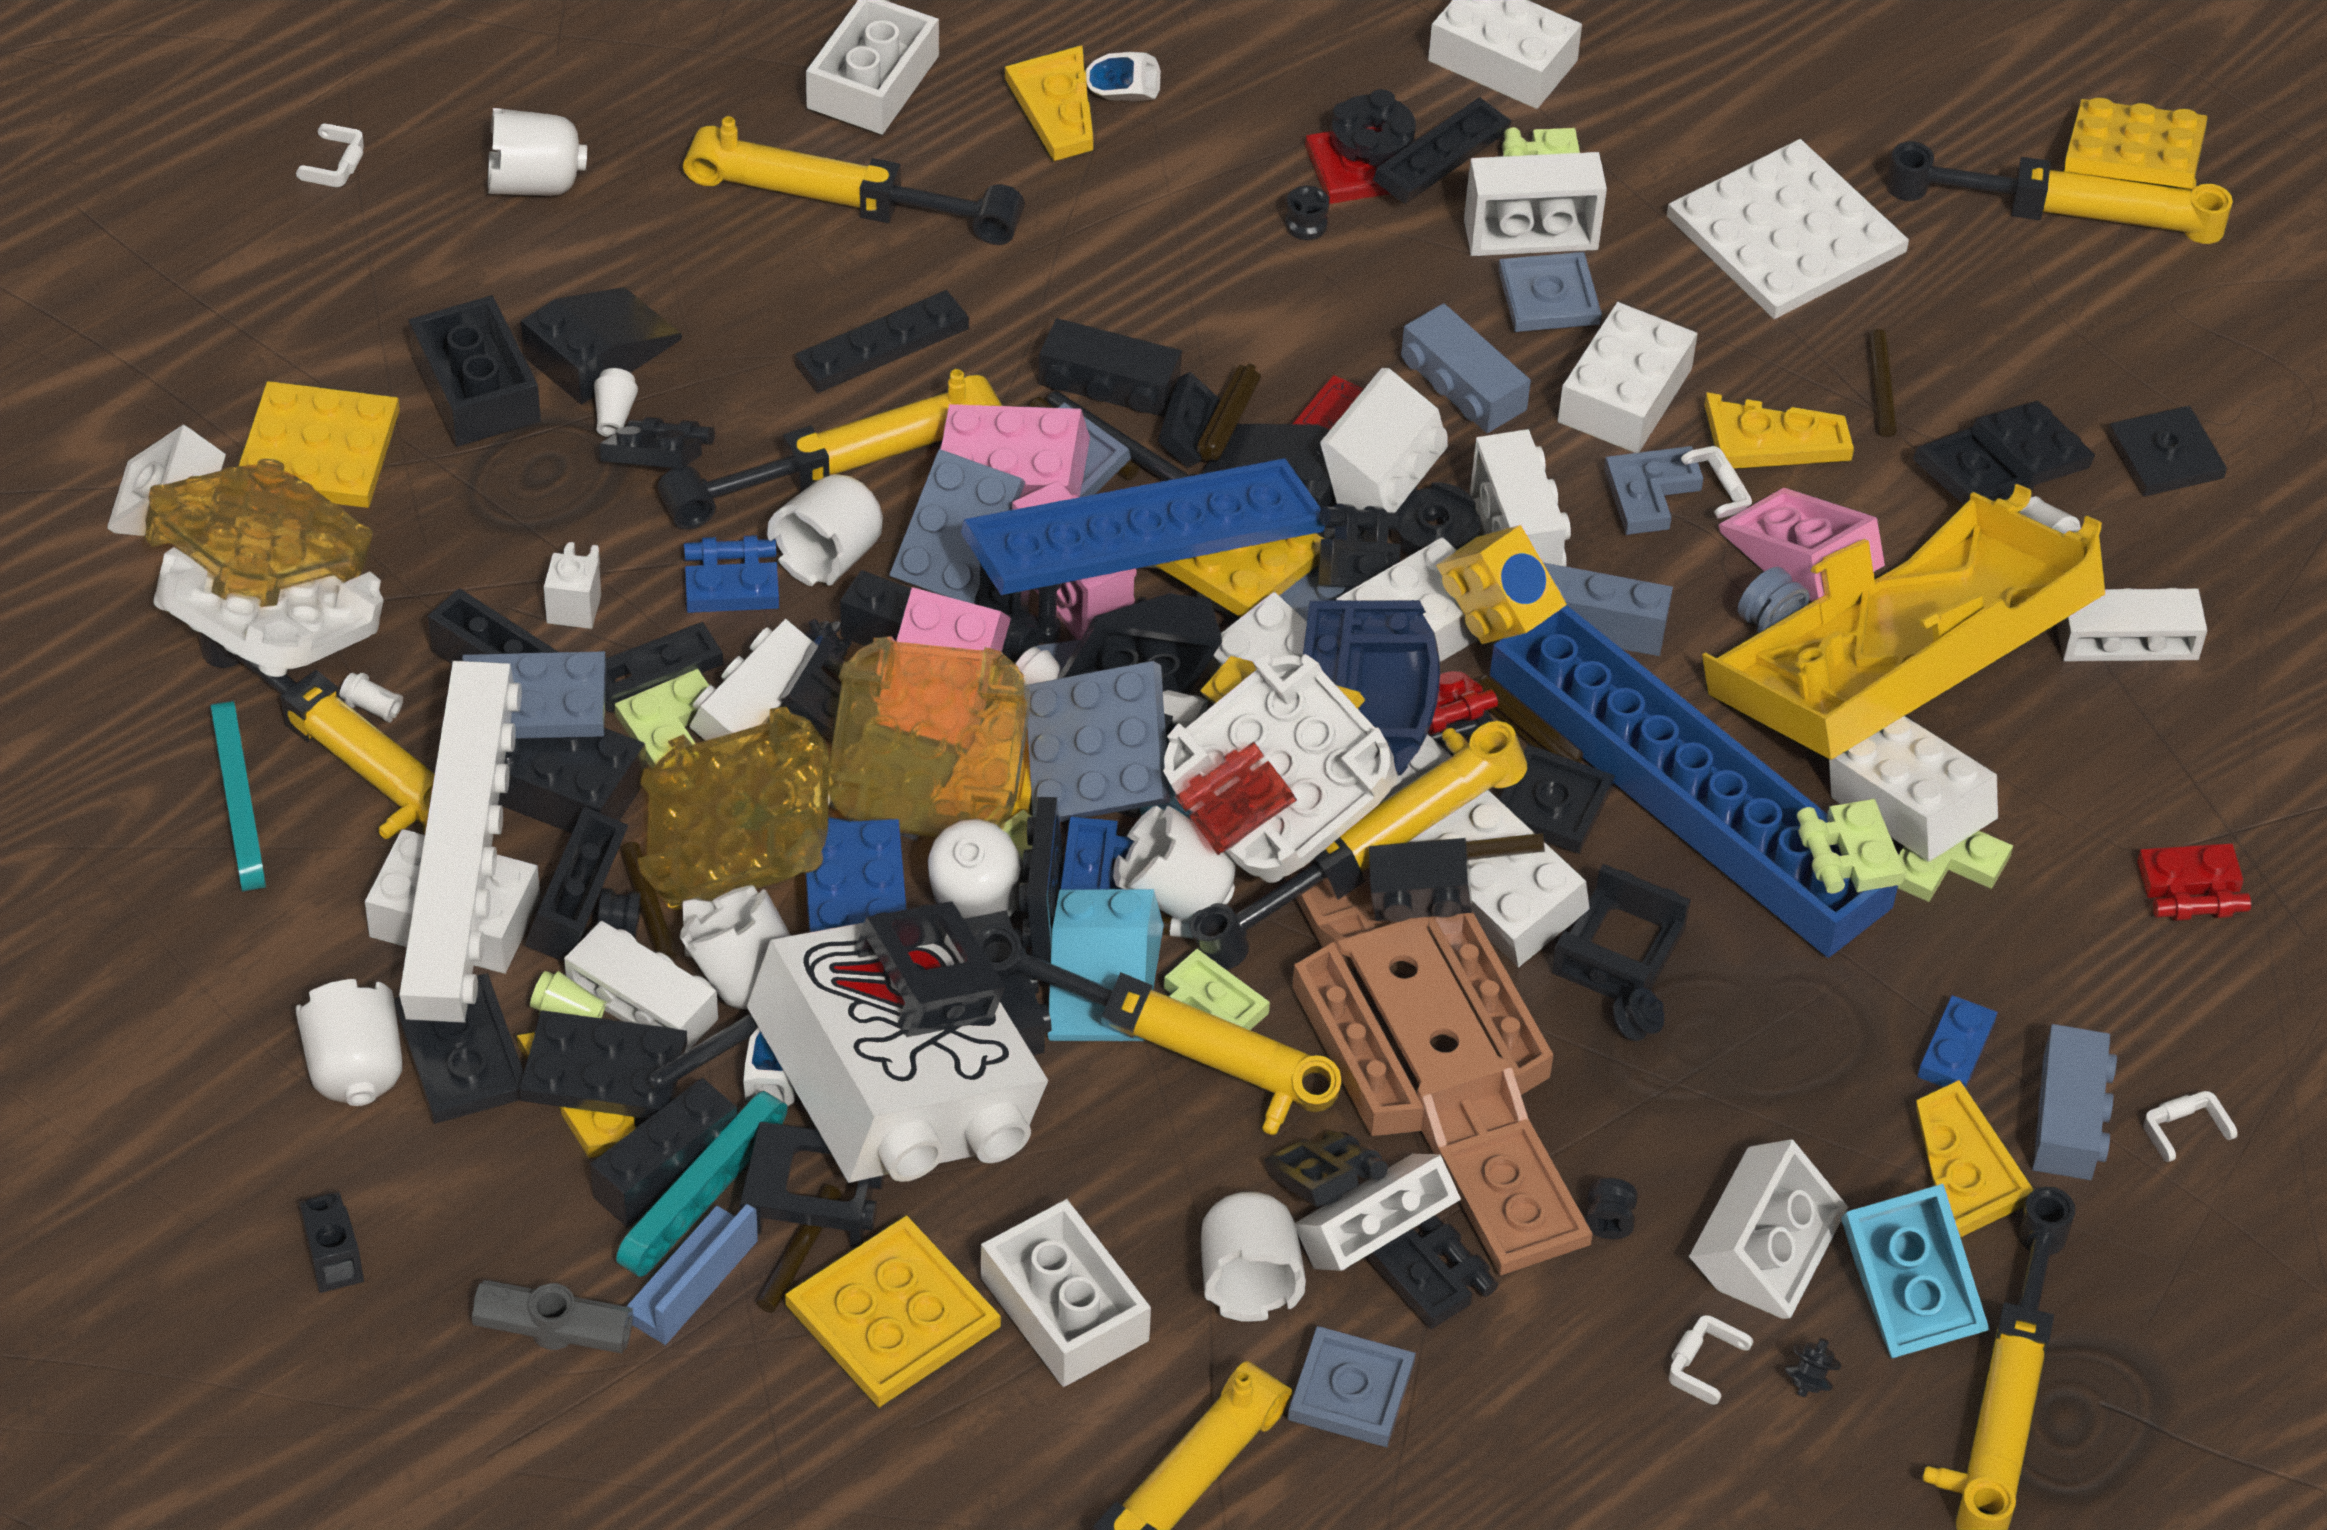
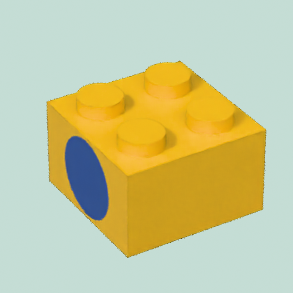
[1436,525,1567,644]

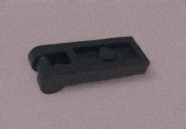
[605,621,724,713]

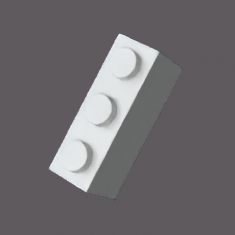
[2056,588,2207,661]
[689,619,813,763]
[564,920,718,1052]
[1295,1154,1461,1271]

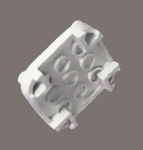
[153,518,384,677]
[1163,653,1398,883]

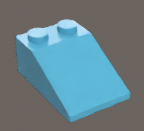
[1048,889,1164,1041]
[1841,1184,1989,1359]

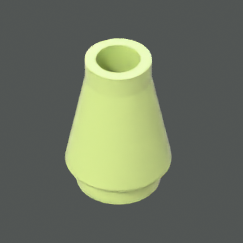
[530,971,607,1018]

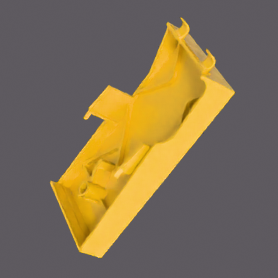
[1702,484,2105,760]

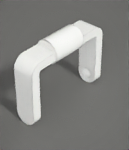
[296,123,364,187]
[1681,446,1752,518]
[2143,1091,2237,1162]
[1668,1316,1753,1405]

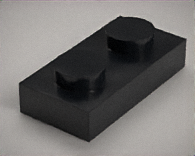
[1158,372,1220,468]

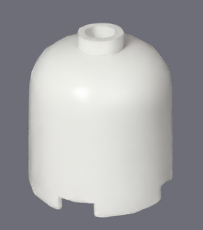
[488,108,587,196]
[767,474,883,586]
[1113,806,1236,922]
[928,819,1027,919]
[680,885,791,1009]
[295,979,403,1106]
[1201,1192,1306,1322]

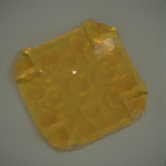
[144,458,373,607]
[824,637,1030,837]
[637,707,829,910]

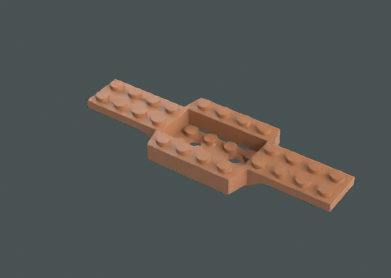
[1284,862,1593,1276]

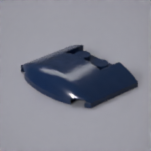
[1303,600,1440,776]

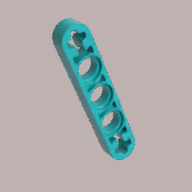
[211,701,266,892]
[616,1091,788,1277]

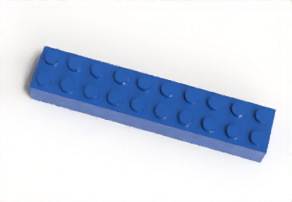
[1490,605,1898,958]

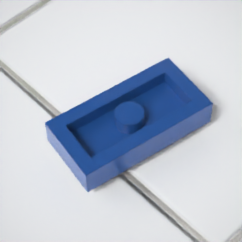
[1918,995,1998,1088]

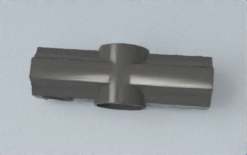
[472,1280,634,1354]

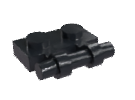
[600,417,715,469]
[1318,503,1401,587]
[1264,1130,1388,1207]
[1368,1215,1499,1329]

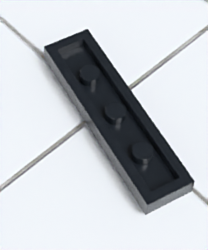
[1373,97,1512,204]
[795,290,969,393]

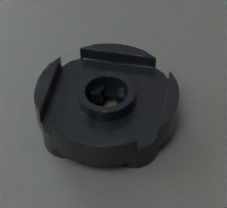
[1331,89,1416,166]
[1390,482,1481,555]

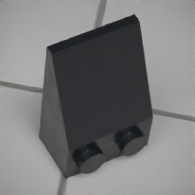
[521,287,682,405]
[1201,423,1337,534]
[1058,593,1222,695]

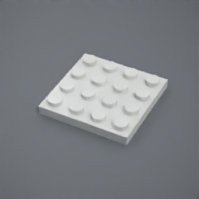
[1667,139,1909,319]

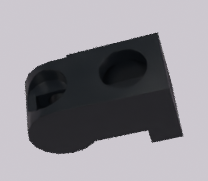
[299,1191,364,1293]

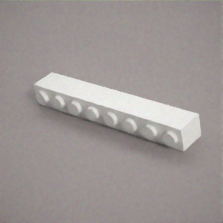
[400,661,522,1022]

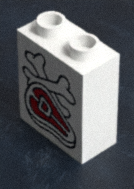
[747,923,1048,1183]

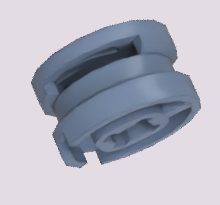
[1738,566,1810,633]

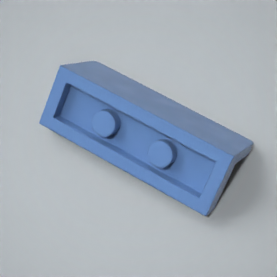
[626,1204,758,1345]

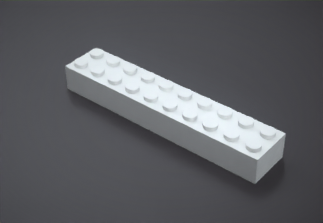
[1208,592,1590,968]

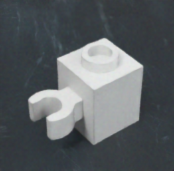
[544,542,601,629]

